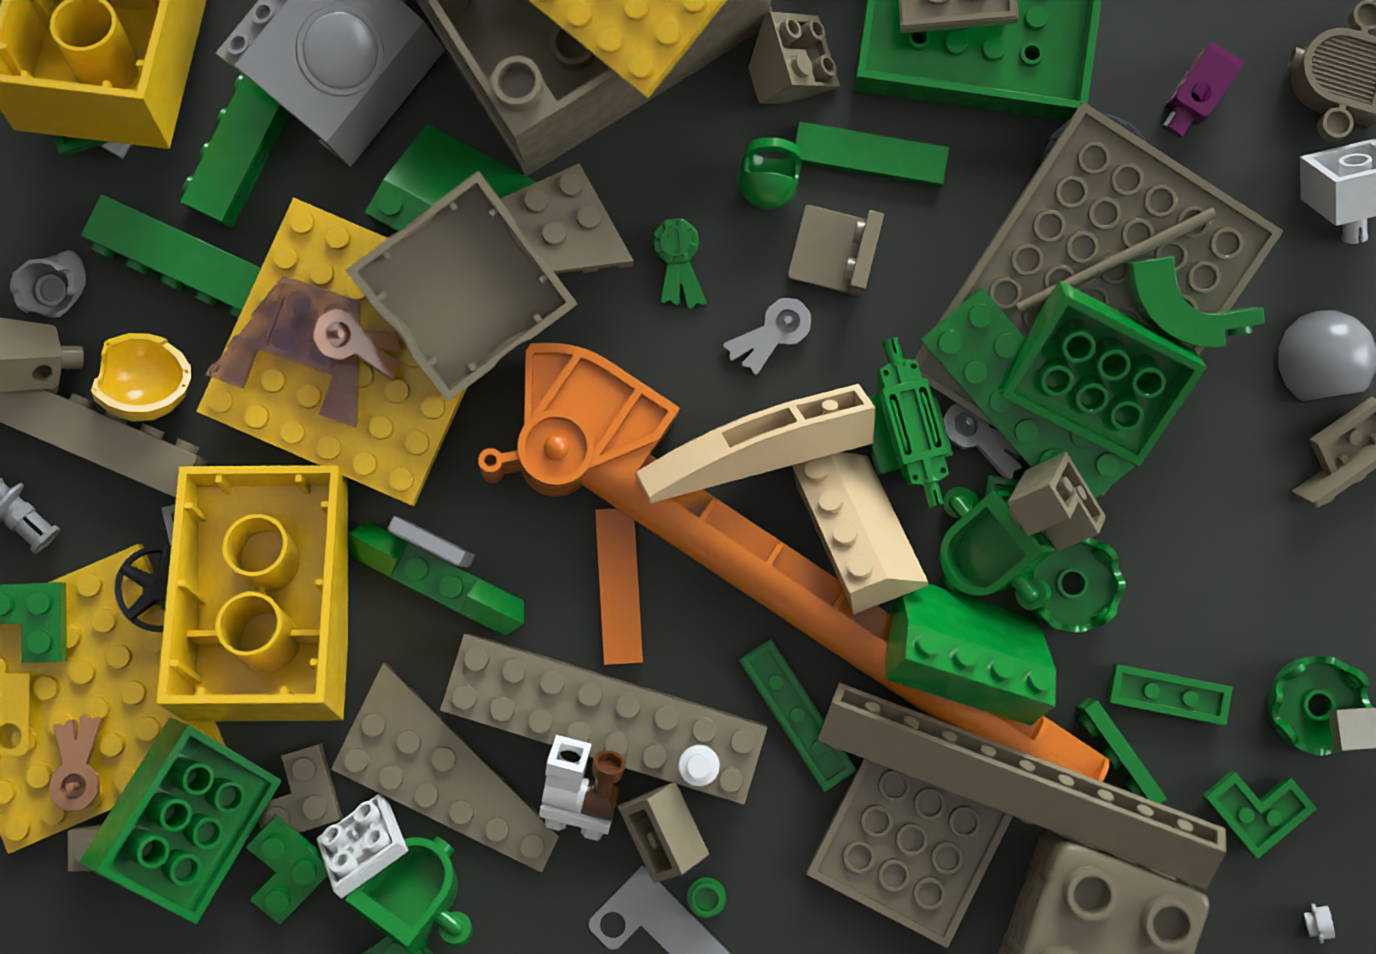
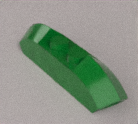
[348,521,524,635]

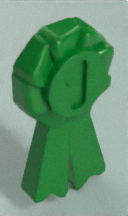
[653,218,706,309]

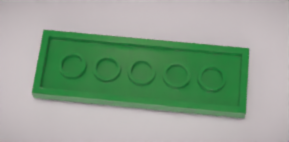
[920,288,1135,499]

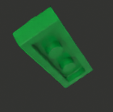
[1106,664,1233,726]
[1076,698,1167,804]

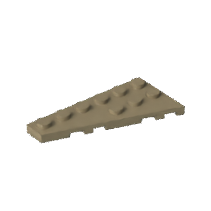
[500,163,634,276]
[331,662,560,873]

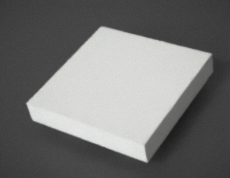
[316,793,408,898]

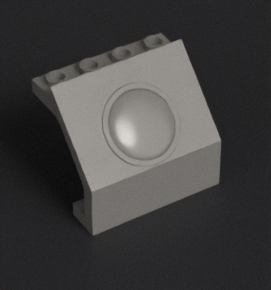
[216,0,445,167]

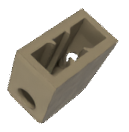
[0,318,84,392]

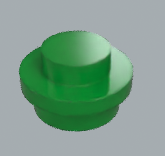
[687,877,726,918]

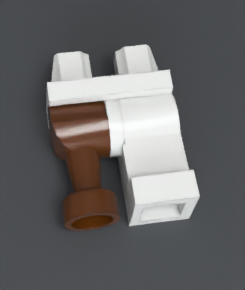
[539,735,626,841]

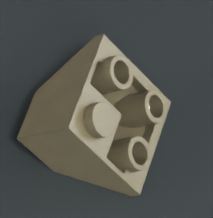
[748,12,840,104]

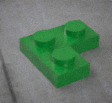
[0,582,67,663]
[1201,771,1317,859]
[246,814,328,925]

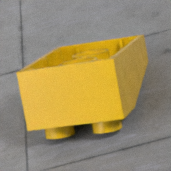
[156,465,348,722]

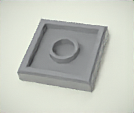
[388,516,475,568]

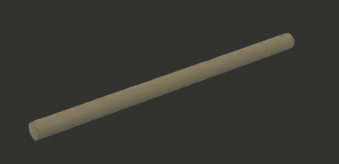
[1015,207,1217,315]

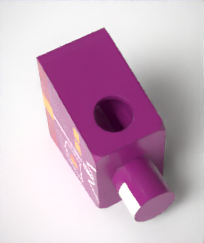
[1162,42,1245,138]

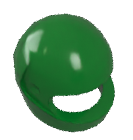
[737,138,802,210]

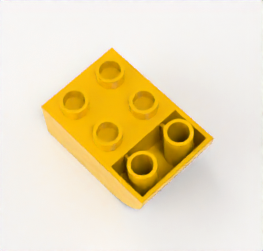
[0,0,207,149]

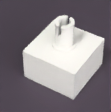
[1300,139,1376,244]

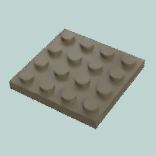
[805,758,1013,948]

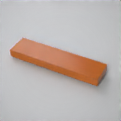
[595,508,643,665]

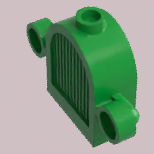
[940,487,1056,610]
[345,836,473,954]

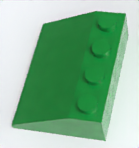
[365,124,536,234]
[1001,280,1207,466]
[885,583,1056,726]
[79,717,282,924]

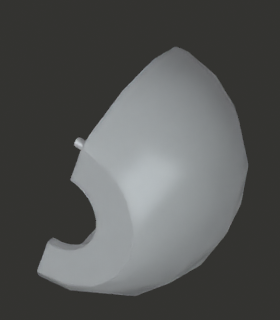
[1278,310,1376,401]

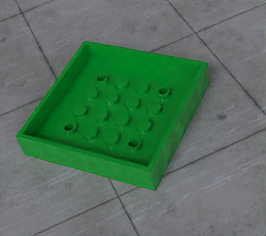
[852,0,1101,121]

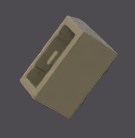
[616,782,710,883]

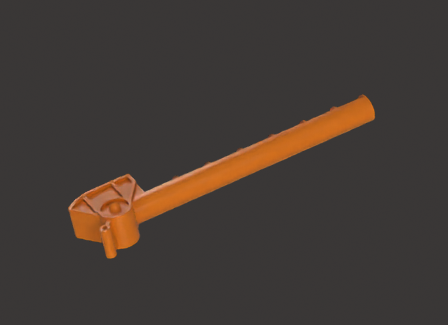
[478,343,1109,782]

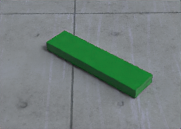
[795,122,949,187]
[738,639,857,792]

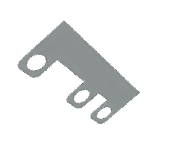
[589,865,730,954]

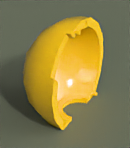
[91,333,191,422]

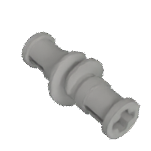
[0,477,61,554]

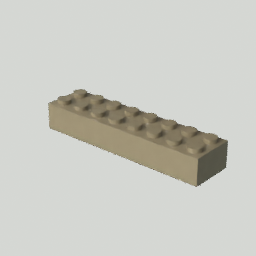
[440,633,767,805]

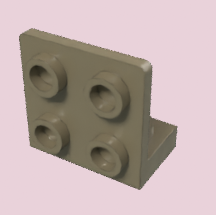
[788,205,884,297]

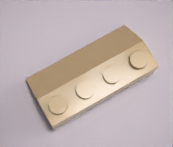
[792,452,928,614]

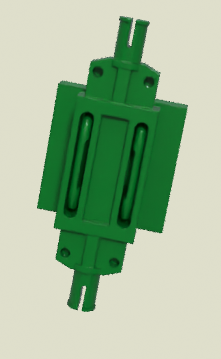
[868,337,953,508]

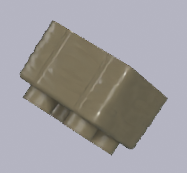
[998,830,1209,954]

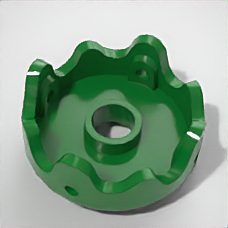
[1027,538,1126,632]
[1267,656,1373,756]

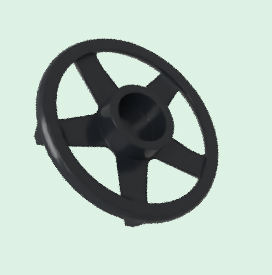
[115,545,172,633]

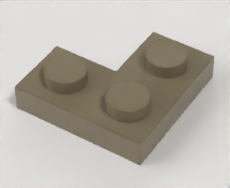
[258,743,343,833]

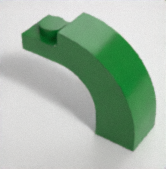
[1124,256,1265,347]

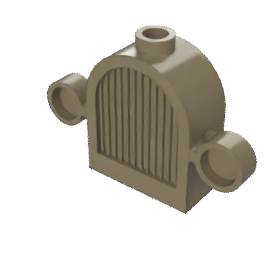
[1286,0,1376,142]

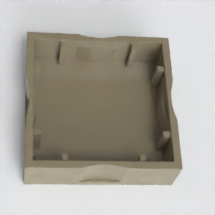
[346,171,577,402]

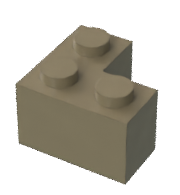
[1007,452,1106,551]

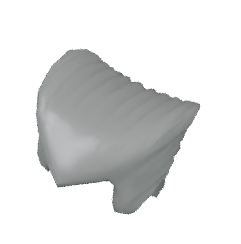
[10,250,86,318]

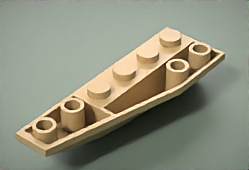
[636,384,875,503]

